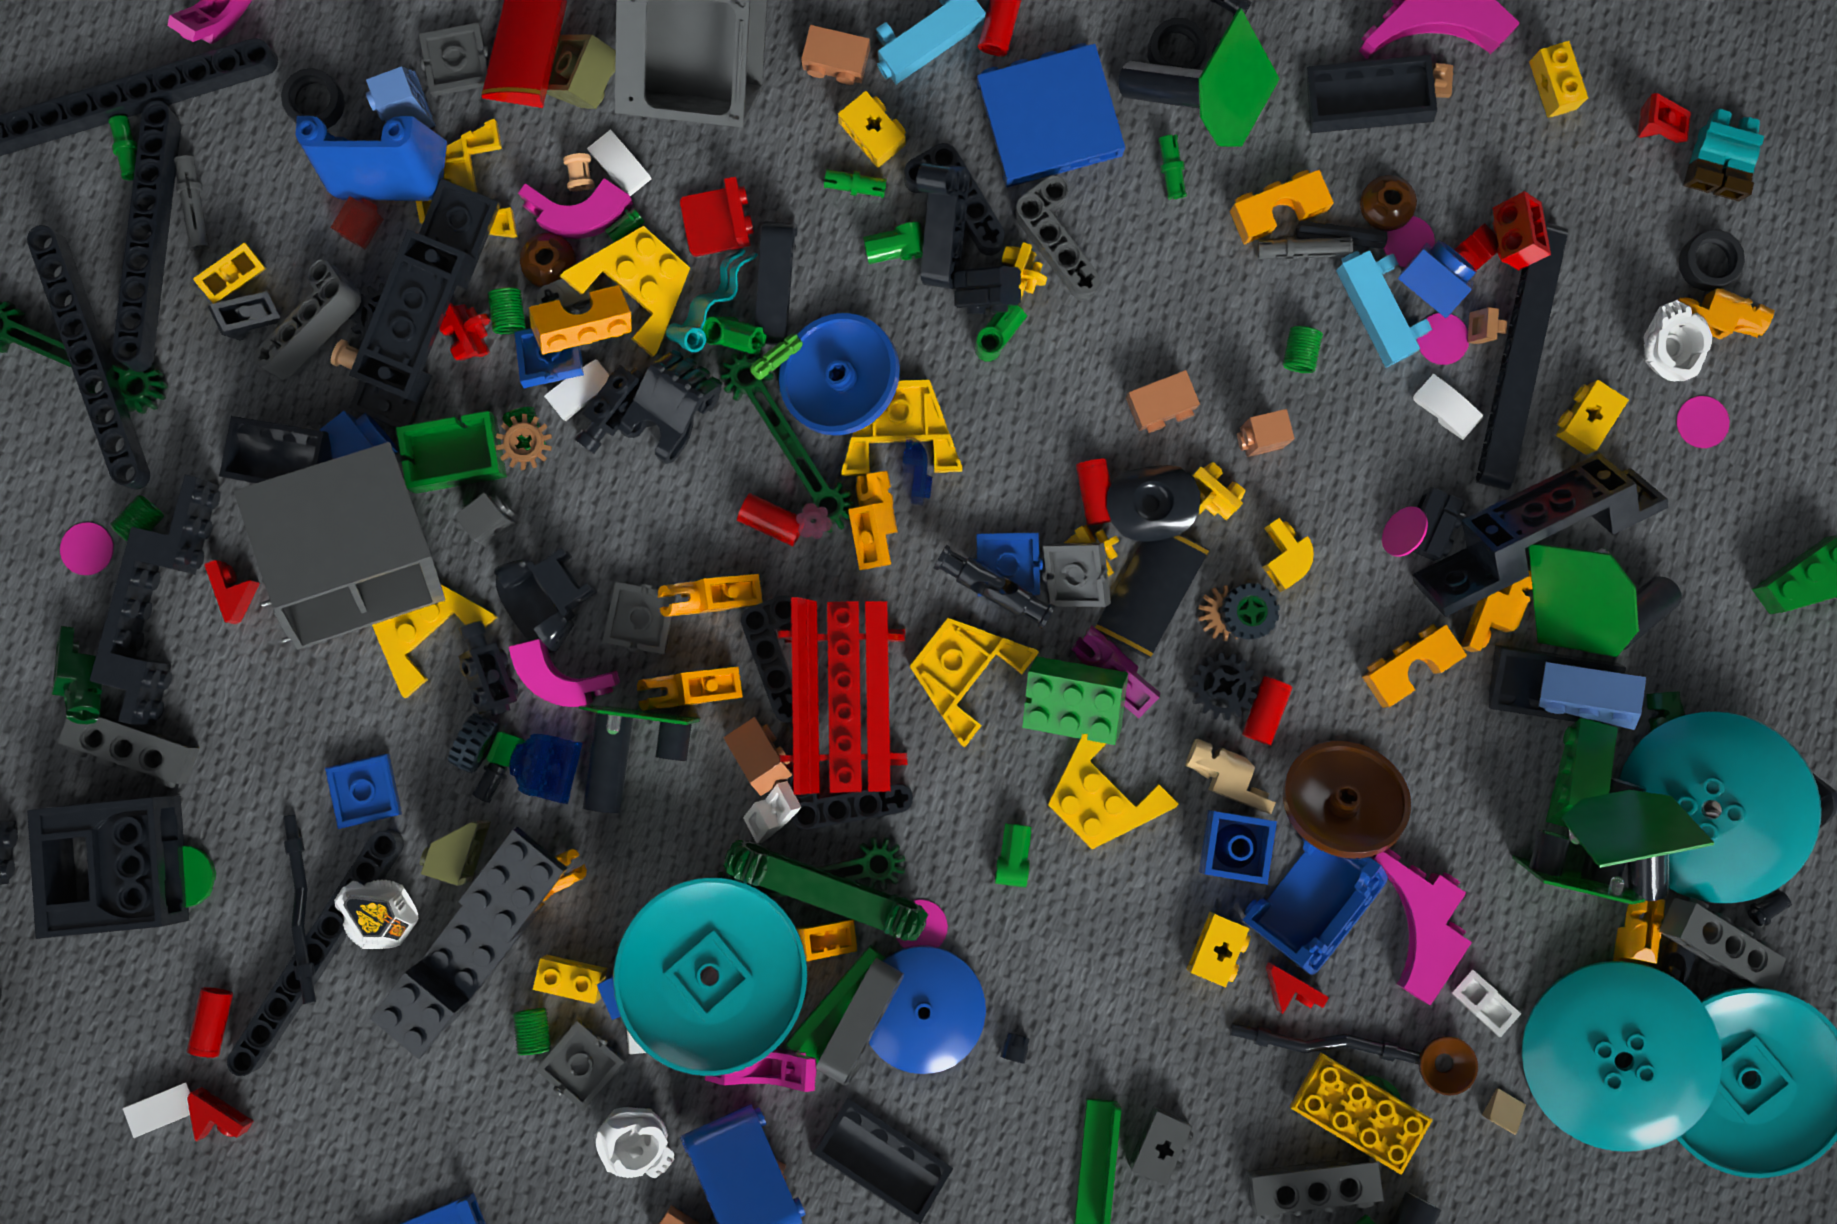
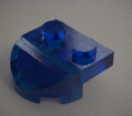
[902,437,933,505]
[509,734,583,804]

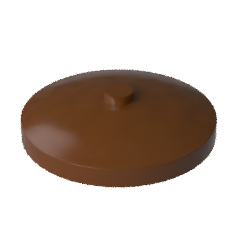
[1282,741,1411,859]

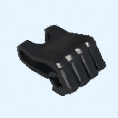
[619,350,722,464]

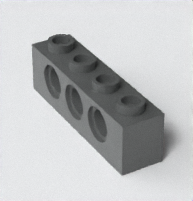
[57,714,200,788]
[1659,897,1786,989]
[1247,1156,1384,1220]

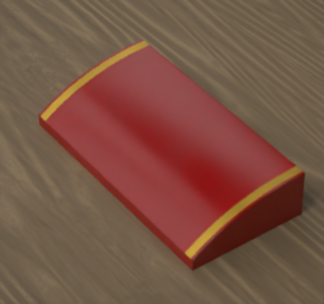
[481,0,567,108]

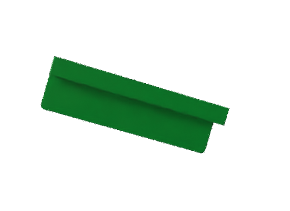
[786,944,886,1064]
[1074,1098,1121,1224]

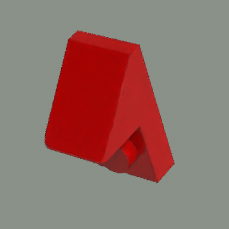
[1638,93,1691,143]
[1454,223,1499,271]
[204,560,260,624]
[1266,962,1329,1014]
[187,1087,254,1142]

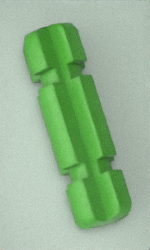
[750,334,803,380]

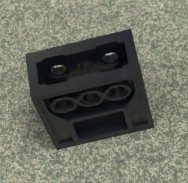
[27,796,190,939]

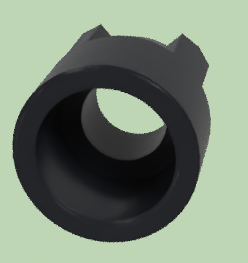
[1000,1032,1030,1064]

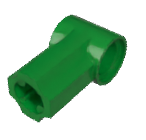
[863,222,924,264]
[974,305,1028,362]
[702,316,766,354]
[995,823,1032,888]

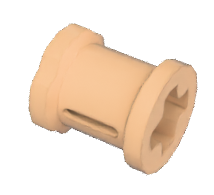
[563,153,595,191]
[331,339,359,369]

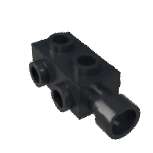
[574,365,645,454]
[458,621,518,716]

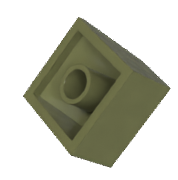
[546,34,616,109]
[420,820,491,886]

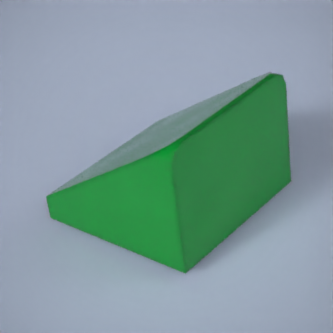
[486,731,525,768]

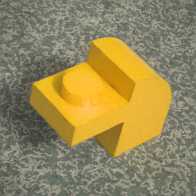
[1262,518,1314,592]

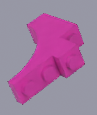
[1359,0,1520,59]
[1370,848,1472,1006]

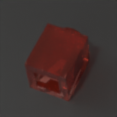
[330,196,384,250]

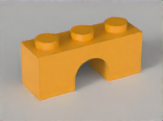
[1230,170,1334,244]
[529,285,632,355]
[1362,624,1467,708]

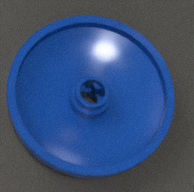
[779,313,900,435]
[869,945,986,1074]

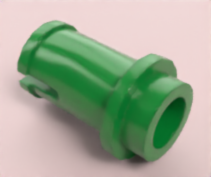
[605,207,645,242]

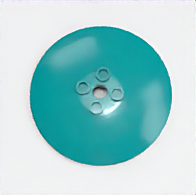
[1619,711,1821,903]
[613,878,807,1076]
[1522,961,1722,1152]
[1676,987,1837,1178]

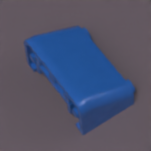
[296,116,447,201]
[1243,837,1388,975]
[680,1104,806,1224]

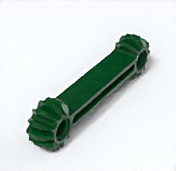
[0,301,168,414]
[720,352,855,533]
[709,837,905,899]
[723,840,928,941]

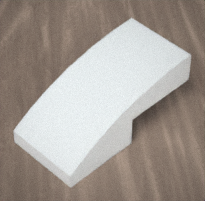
[587,129,652,196]
[544,359,609,421]
[1413,374,1483,440]
[743,781,801,843]
[1452,970,1521,1037]
[123,1082,190,1138]

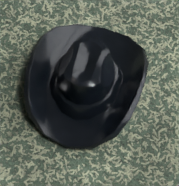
[1107,465,1201,542]

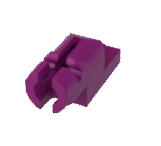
[1071,625,1161,718]

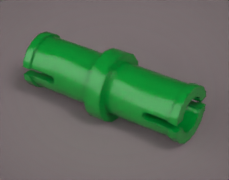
[108,115,138,181]
[1158,135,1187,200]
[824,168,887,198]

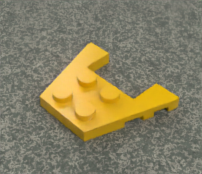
[416,119,518,238]
[560,226,690,357]
[842,380,962,476]
[372,583,498,698]
[909,618,1039,748]
[1047,734,1179,849]

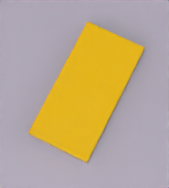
[1289,1052,1433,1175]

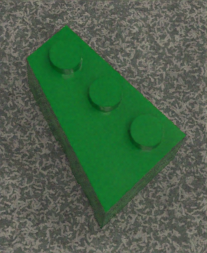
[1752,535,1837,614]
[1545,718,1618,828]

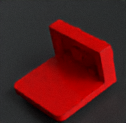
[680,176,754,257]

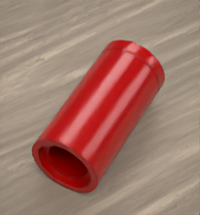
[978,0,1021,57]
[1076,459,1111,526]
[737,493,806,547]
[1242,676,1293,746]
[186,987,233,1058]

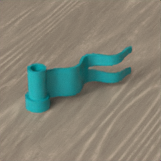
[666,249,758,352]

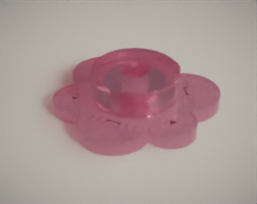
[796,503,832,539]

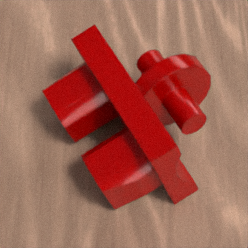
[439,303,490,361]

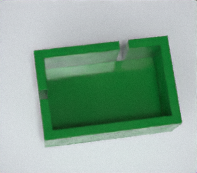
[396,411,507,494]
[1022,656,1129,745]

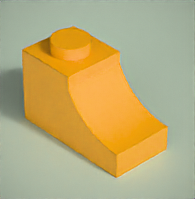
[795,920,857,961]

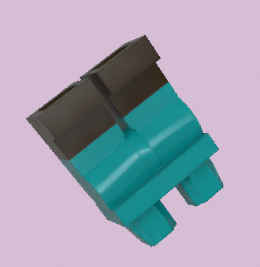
[1683,109,1764,202]

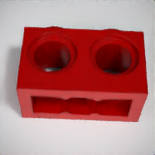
[1492,191,1551,270]

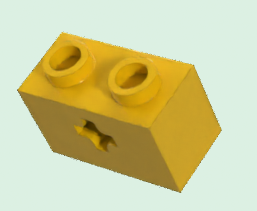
[1529,41,1588,118]
[838,91,906,168]
[193,242,267,304]
[1555,380,1629,455]
[1187,912,1251,987]
[533,955,608,1004]

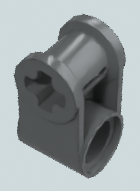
[536,279,596,313]

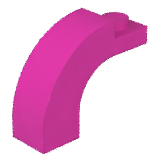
[167,0,252,44]
[518,178,633,239]
[508,638,620,707]
[705,1048,816,1092]

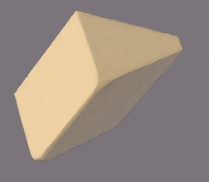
[1482,1088,1526,1135]

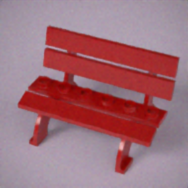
[778,597,908,795]

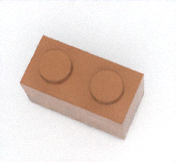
[801,25,870,85]
[1125,370,1200,433]
[1237,409,1295,457]
[723,717,792,796]

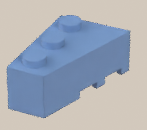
[366,66,436,128]
[1539,662,1646,730]

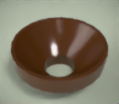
[1360,175,1417,231]
[520,233,576,288]
[1418,1036,1478,1096]

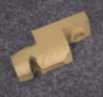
[1185,739,1276,814]

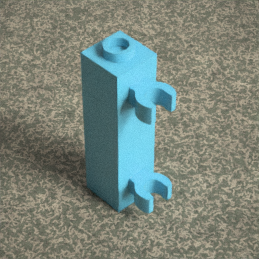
[876,0,986,85]
[1336,250,1433,368]

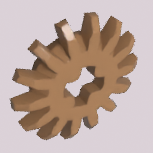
[496,414,552,470]
[1198,586,1250,641]

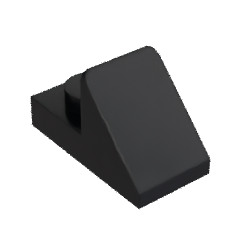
[208,291,280,341]

